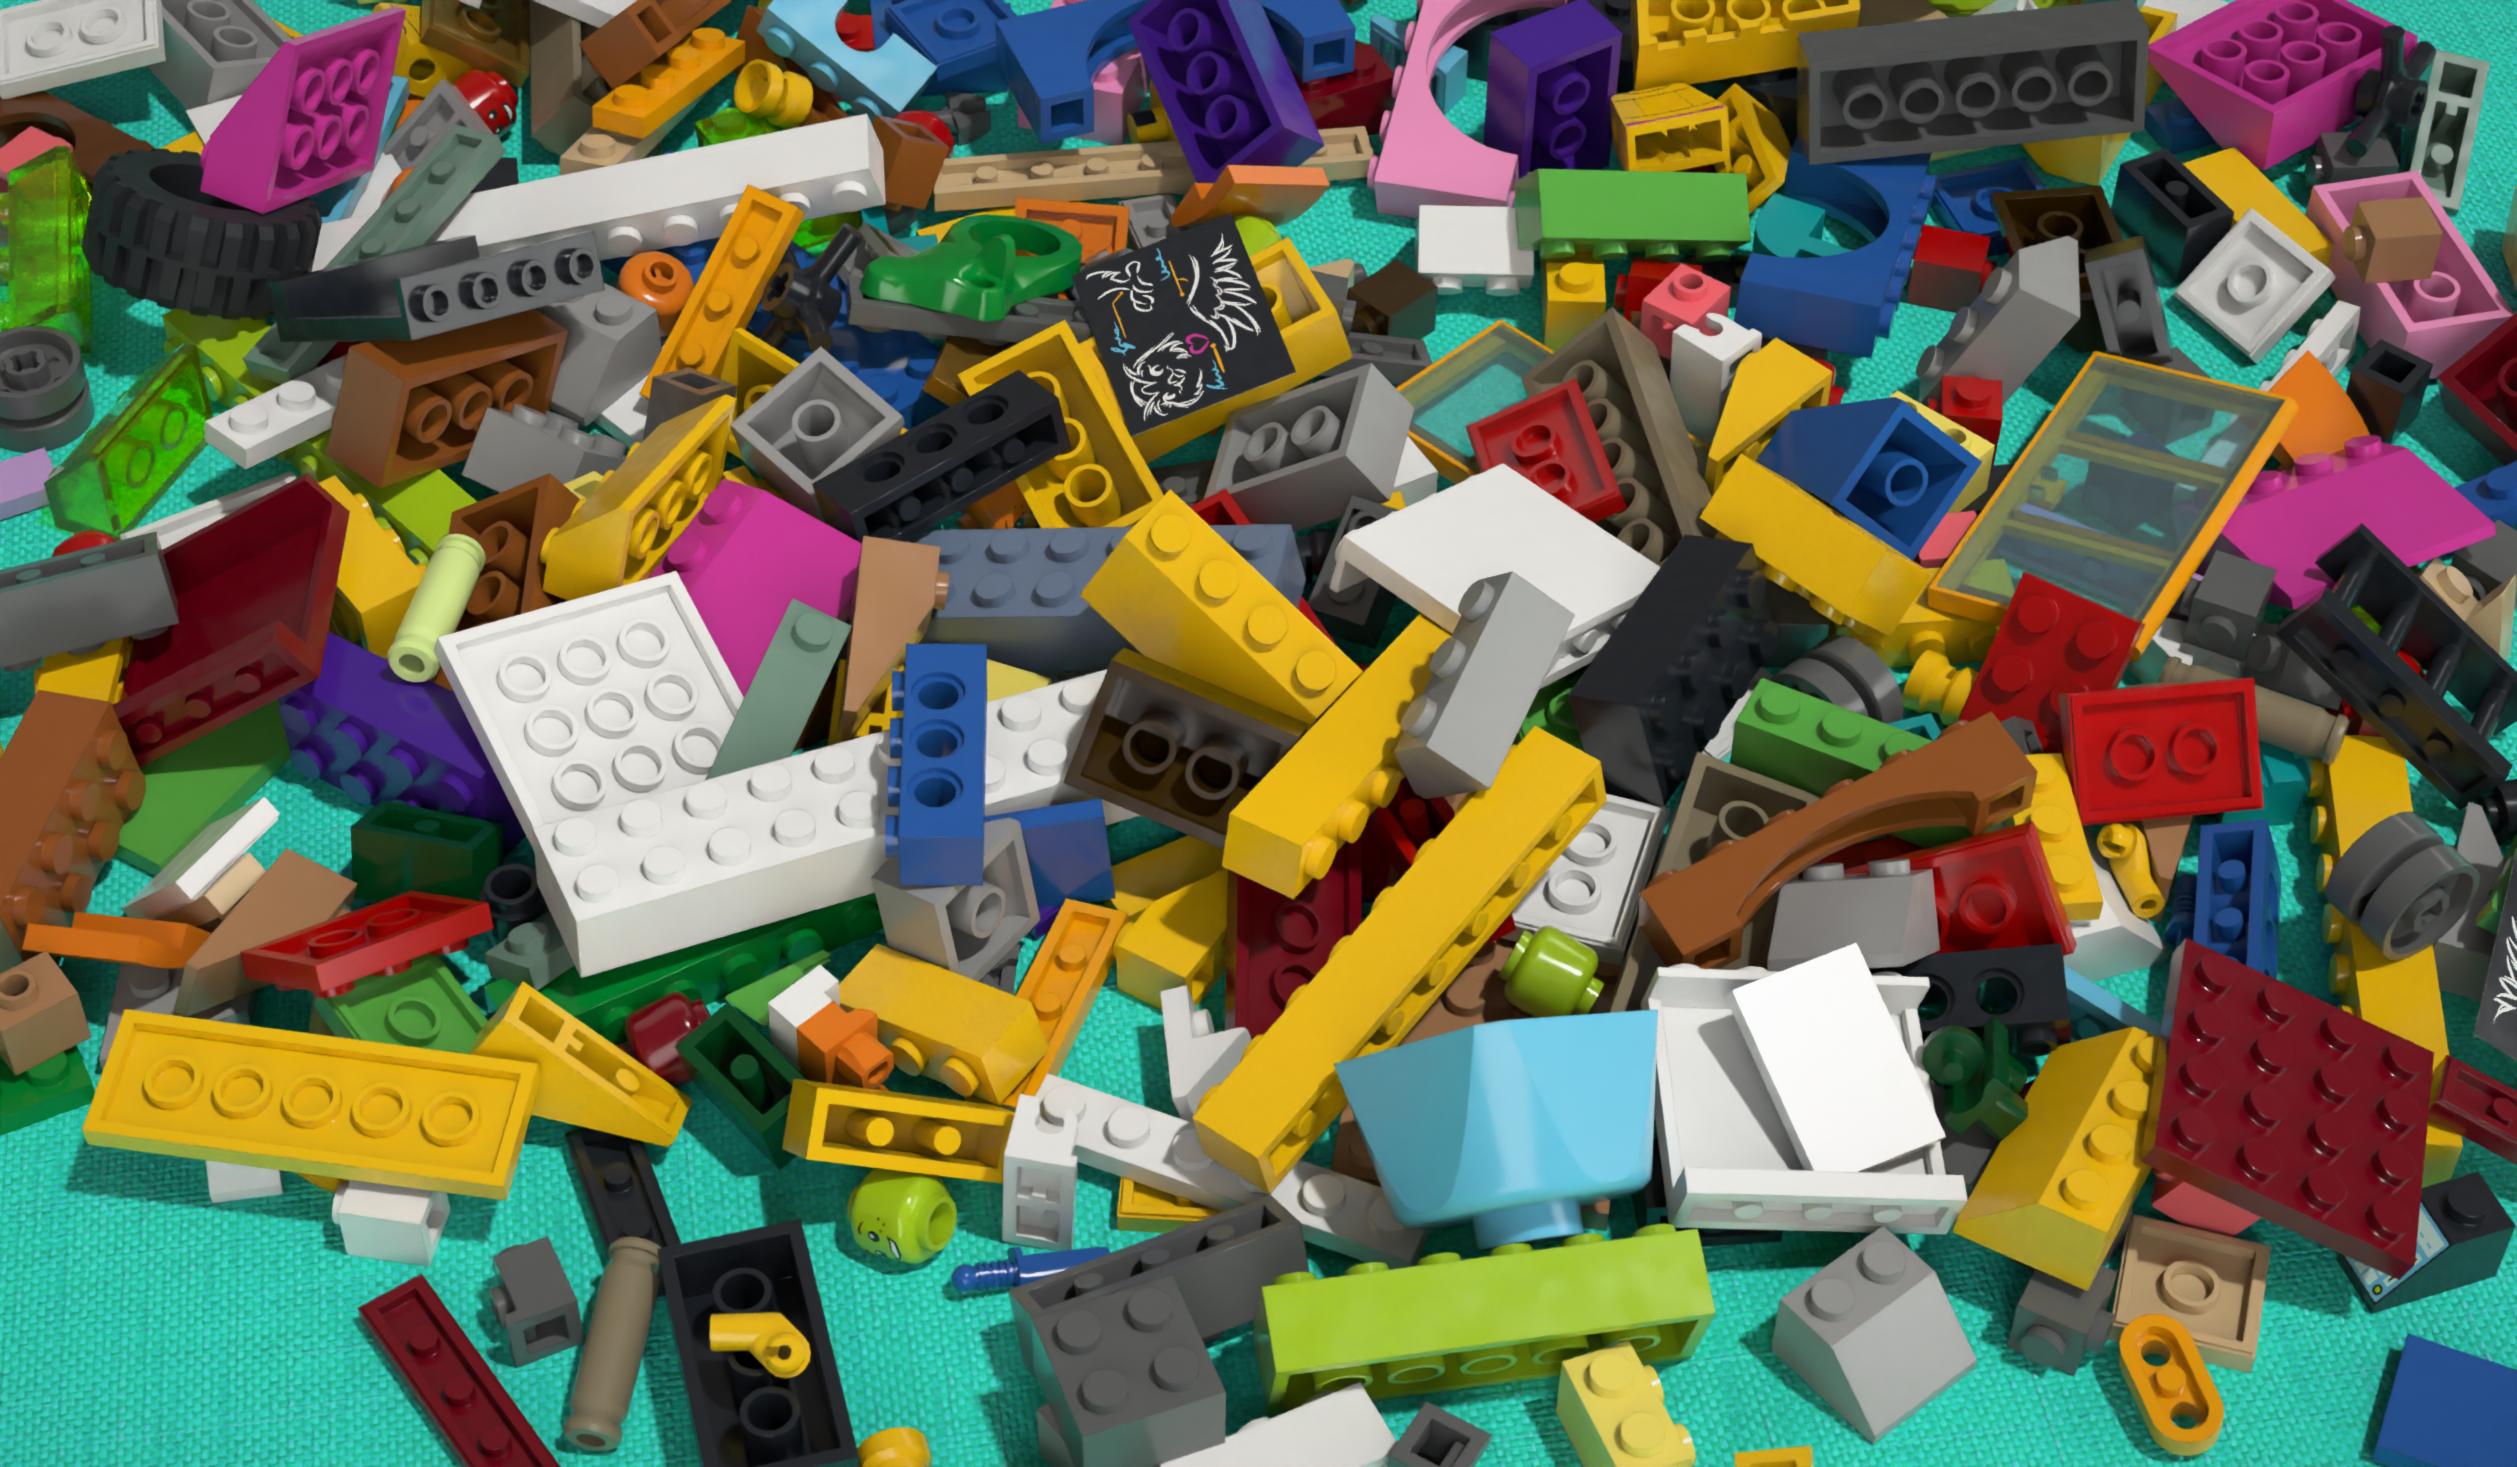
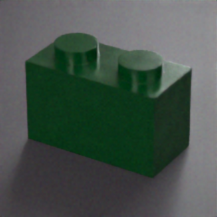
[351,800,503,903]
[674,1002,806,1171]

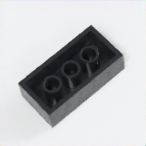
[1568,534,1778,806]
[657,1219,860,1467]

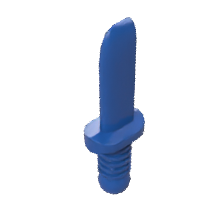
[2165,874,2197,950]
[951,1247,1110,1292]

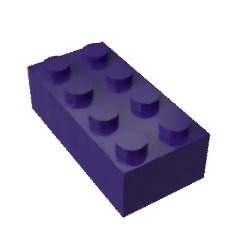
[1127,0,1325,183]
[278,632,526,859]

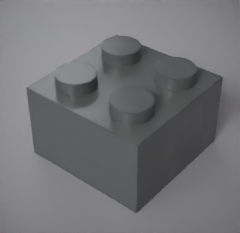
[1032,1275,1226,1467]

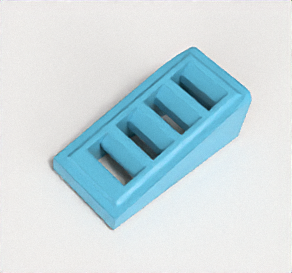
[1369,14,1468,113]

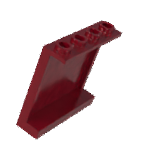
[112,473,350,768]

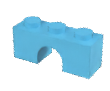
[756,0,938,124]

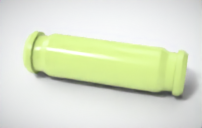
[387,534,486,682]

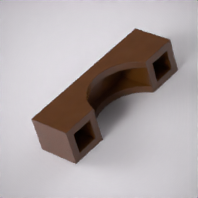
[0,90,154,211]

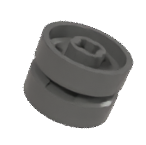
[0,325,95,453]
[1769,635,1903,724]
[2326,812,2480,960]

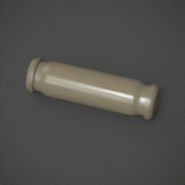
[2158,656,2349,765]
[563,1237,661,1451]

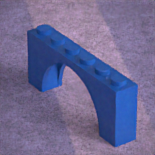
[995,0,1356,144]
[1734,135,1937,358]

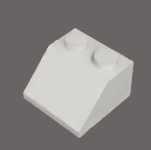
[1415,205,1534,296]

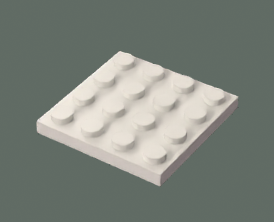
[434,571,744,850]

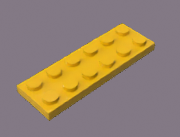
[82,1009,541,1201]

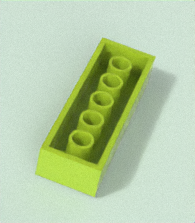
[1252,1224,1716,1416]

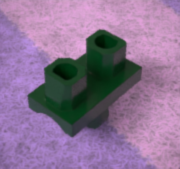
[1922,1017,2028,1142]

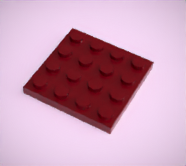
[2140,938,2434,1280]

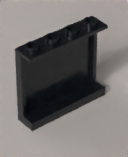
[268,231,605,342]

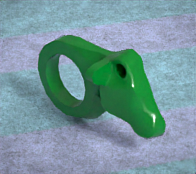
[859,214,1082,322]

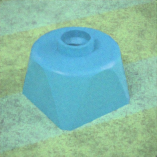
[1334,1010,1658,1252]

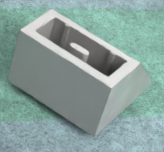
[461,404,627,493]

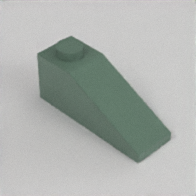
[2404,49,2490,214]
[706,598,852,780]

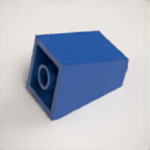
[1756,397,1982,561]

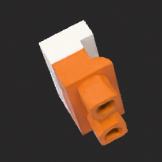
[768,965,894,1091]

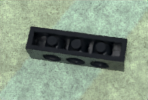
[812,370,1071,543]
[1868,943,2071,1056]

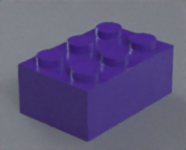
[1483,0,1622,179]

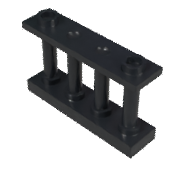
[2275,523,2517,811]

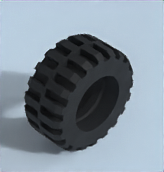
[82,148,322,320]

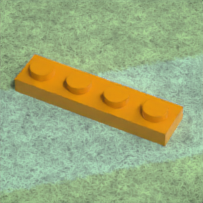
[592,28,745,139]
[639,184,805,400]
[965,898,1129,1112]

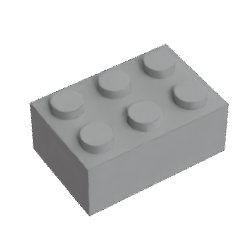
[1204,363,1414,532]

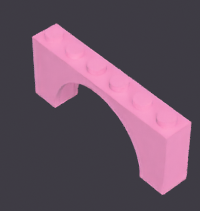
[1367,0,1568,219]

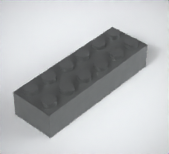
[1797,0,2149,165]

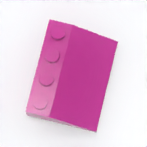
[2148,0,2418,171]
[200,6,406,214]
[2171,435,2496,610]
[648,478,862,698]

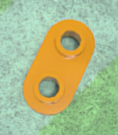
[2118,1314,2224,1456]

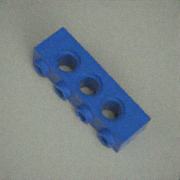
[885,644,987,885]
[2193,819,2281,980]

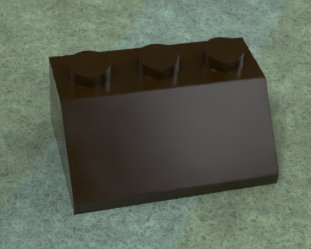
[1989,186,2123,353]
[1063,648,1309,850]

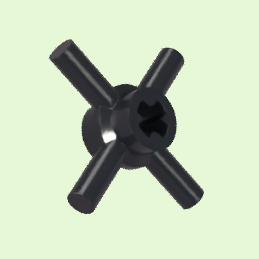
[2345,25,2436,166]
[759,223,864,352]

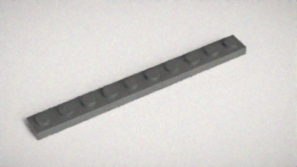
[845,276,1433,388]

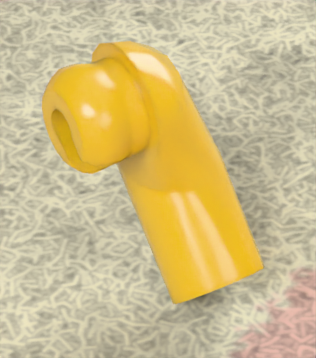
[2097,823,2165,919]
[710,1312,811,1378]

